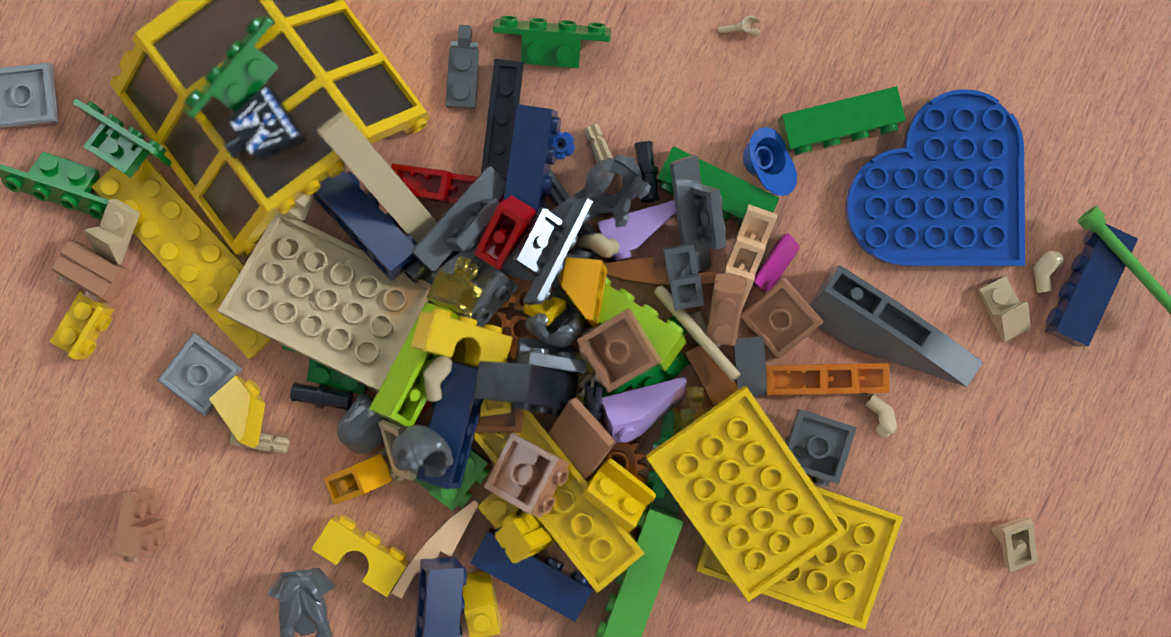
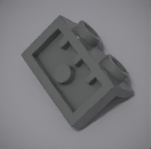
[444,259,518,327]
[516,338,586,375]

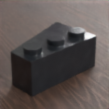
[474,361,579,416]

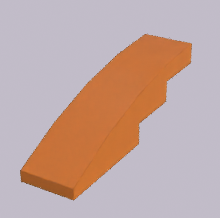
[766,363,890,395]

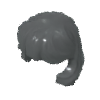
[526,288,585,347]
[337,393,393,454]
[390,425,453,477]

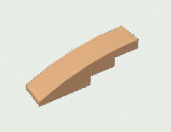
[706,205,777,320]
[391,497,481,599]

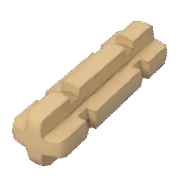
[584,124,619,179]
[230,433,290,454]

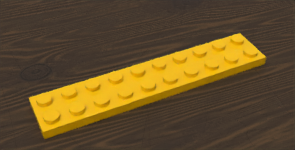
[440,339,645,593]

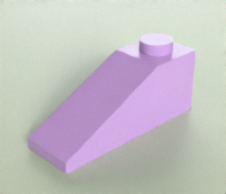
[598,200,676,262]
[601,377,687,443]

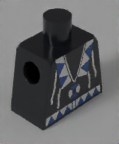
[224,85,307,161]

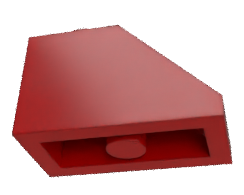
[474,195,537,270]

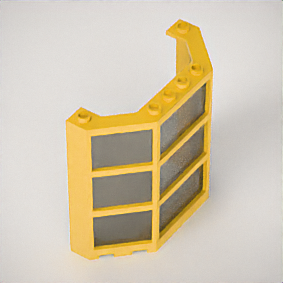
[109,0,431,257]

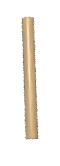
[654,285,741,382]

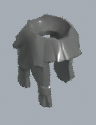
[584,154,651,228]
[267,567,335,637]

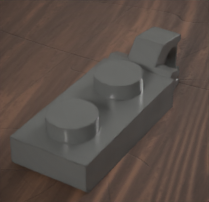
[446,25,480,109]

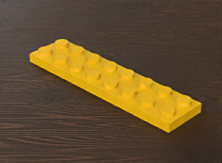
[91,157,272,359]

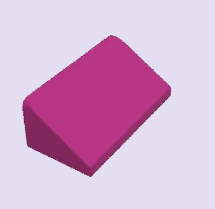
[753,233,800,293]

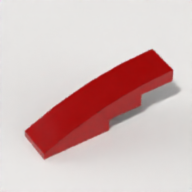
[391,163,504,204]

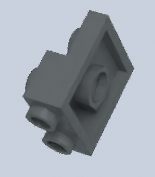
[785,409,857,487]

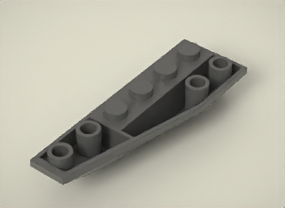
[809,265,983,387]

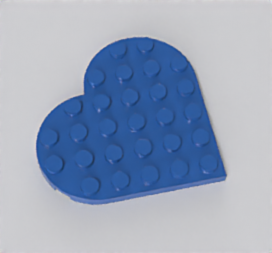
[845,89,1025,266]

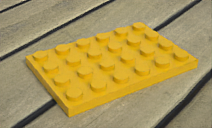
[645,386,846,602]
[695,485,903,630]

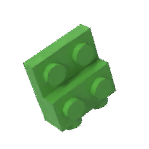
[414,447,490,511]

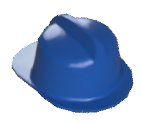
[743,127,797,196]

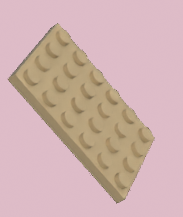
[218,214,436,392]

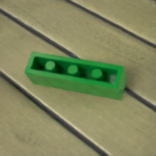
[778,86,906,156]
[657,146,780,228]

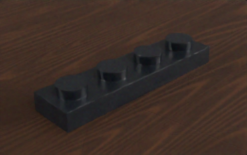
[481,59,524,180]

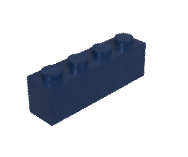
[503,104,561,221]
[313,171,417,282]
[1045,224,1138,347]
[416,361,484,489]
[471,527,593,622]
[415,557,467,637]

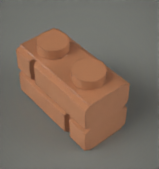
[51,239,129,303]
[707,273,746,346]

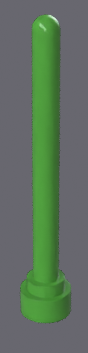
[1077,206,1171,315]

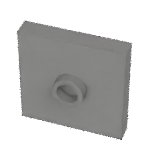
[0,63,59,129]
[158,333,243,416]

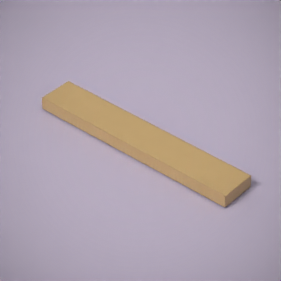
[317,111,437,244]

